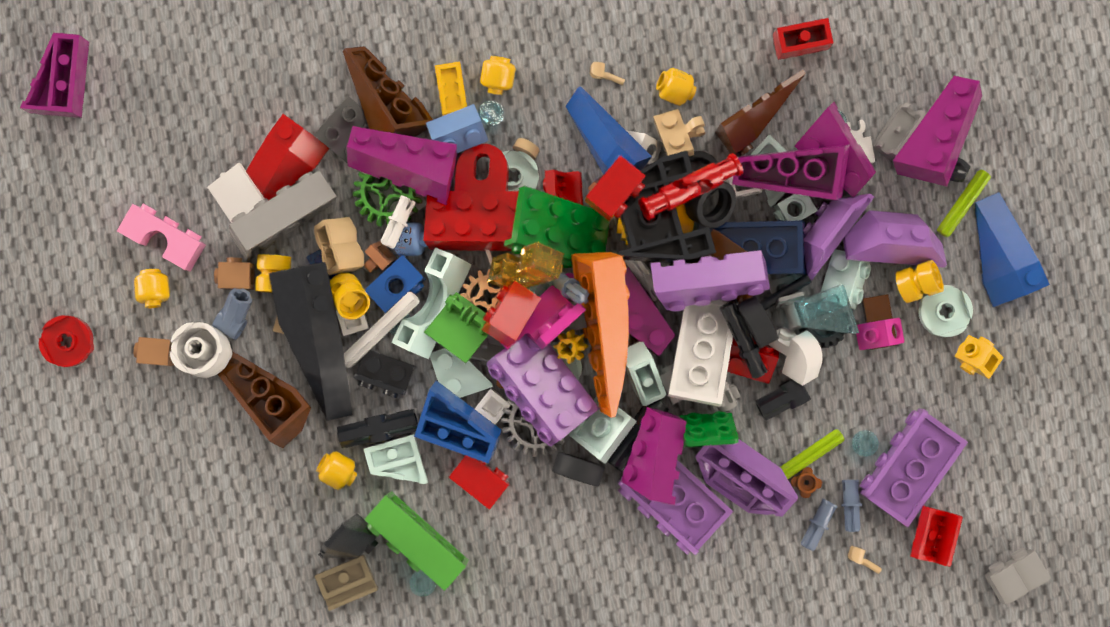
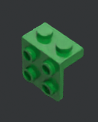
[680,411,739,448]

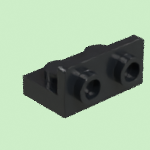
[353,350,415,398]

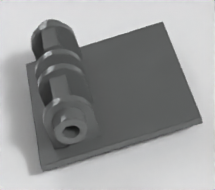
[314,95,369,164]

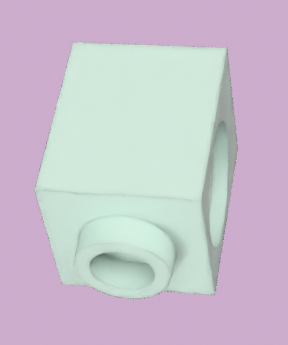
[773,194,818,221]

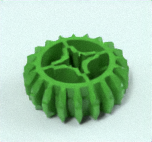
[353,172,423,227]

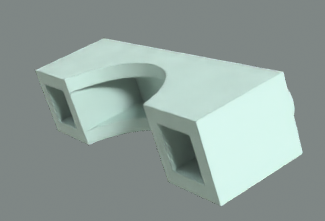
[391,247,472,359]

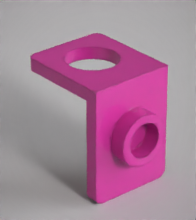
[855,318,904,350]

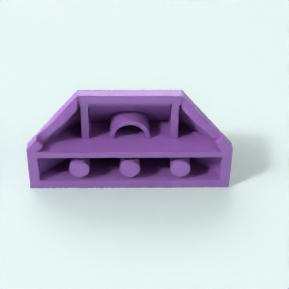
[804,194,874,280]
[843,210,947,268]
[695,439,798,517]

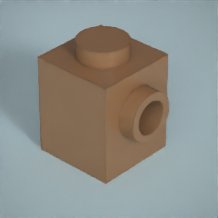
[214,257,255,290]

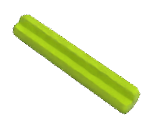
[937,169,991,237]
[780,429,845,479]

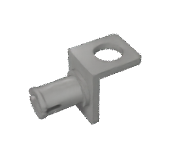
[769,276,806,330]

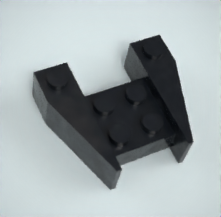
[616,150,716,263]

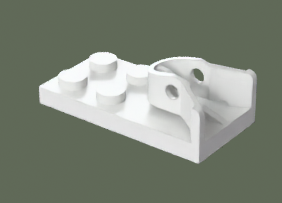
[668,300,738,407]

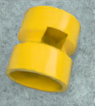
[255,254,292,293]
[895,260,944,303]
[330,273,370,320]

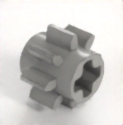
[710,380,741,412]

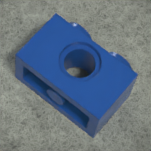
[365,255,426,313]

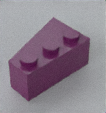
[20,33,89,118]
[621,407,687,505]

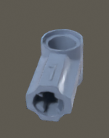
[212,288,253,340]

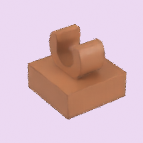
[364,241,398,273]

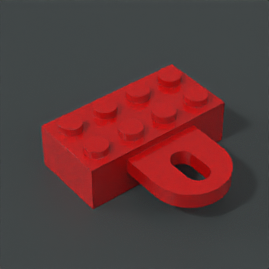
[423,144,519,251]

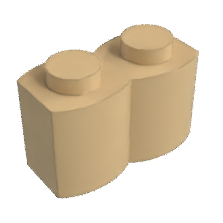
[314,217,364,275]

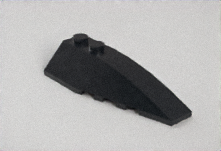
[268,262,352,421]

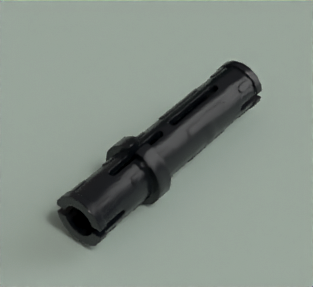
[719,301,768,379]

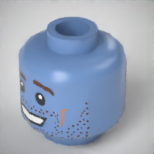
[391,222,428,256]

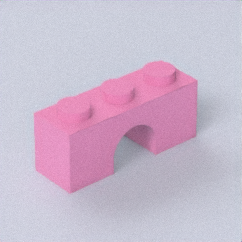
[117,204,206,271]

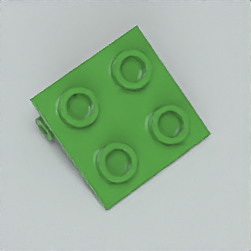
[424,292,488,363]

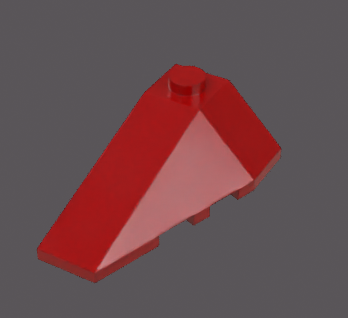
[246,114,330,201]

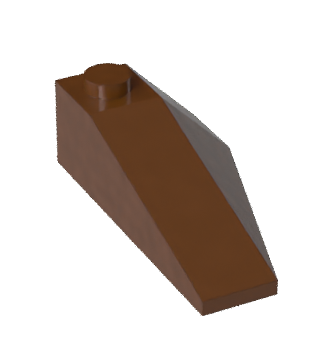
[343,46,433,137]
[715,70,806,156]
[217,351,311,449]

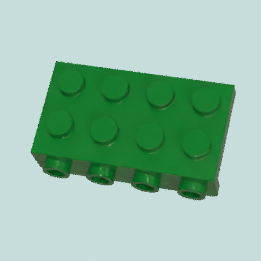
[504,186,610,268]

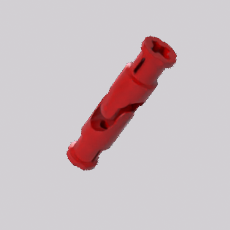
[638,153,743,220]

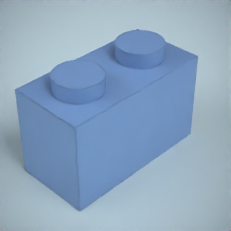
[426,104,489,153]

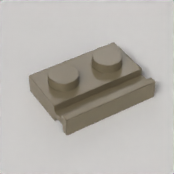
[315,554,378,611]

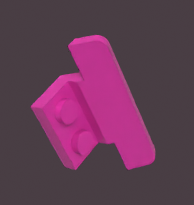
[501,273,586,350]

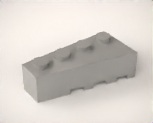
[229,171,337,262]

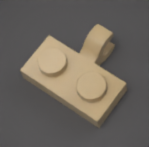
[654,109,705,156]

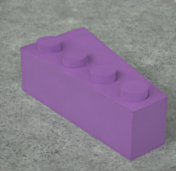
[651,250,770,311]

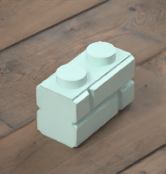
[626,342,667,406]

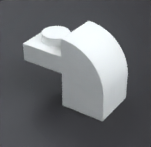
[768,326,822,386]

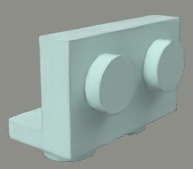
[819,249,871,310]

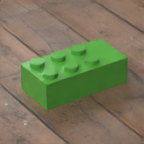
[364,491,469,591]

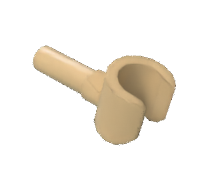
[590,62,625,85]
[848,546,882,574]

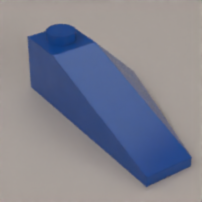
[565,86,652,175]
[975,192,1050,307]

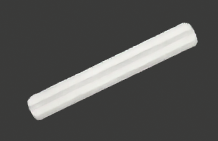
[344,292,419,368]

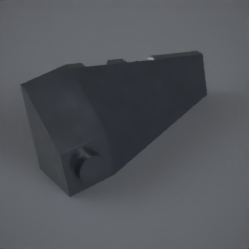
[318,514,379,559]

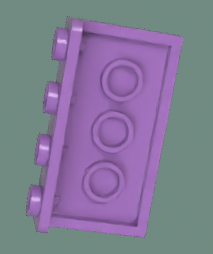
[487,335,600,446]
[859,408,968,527]
[617,460,733,556]

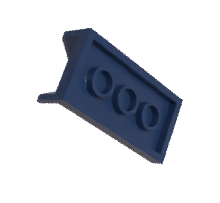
[698,220,806,275]

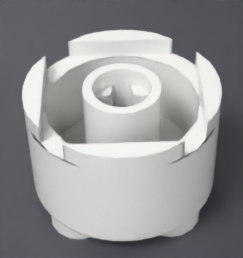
[170,322,233,378]

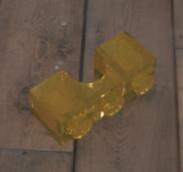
[488,242,564,288]

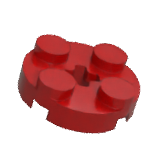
[38,315,94,367]

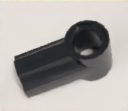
[755,379,811,421]

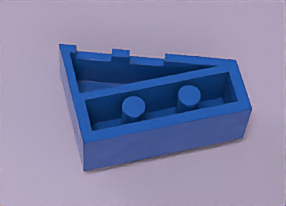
[414,380,502,464]

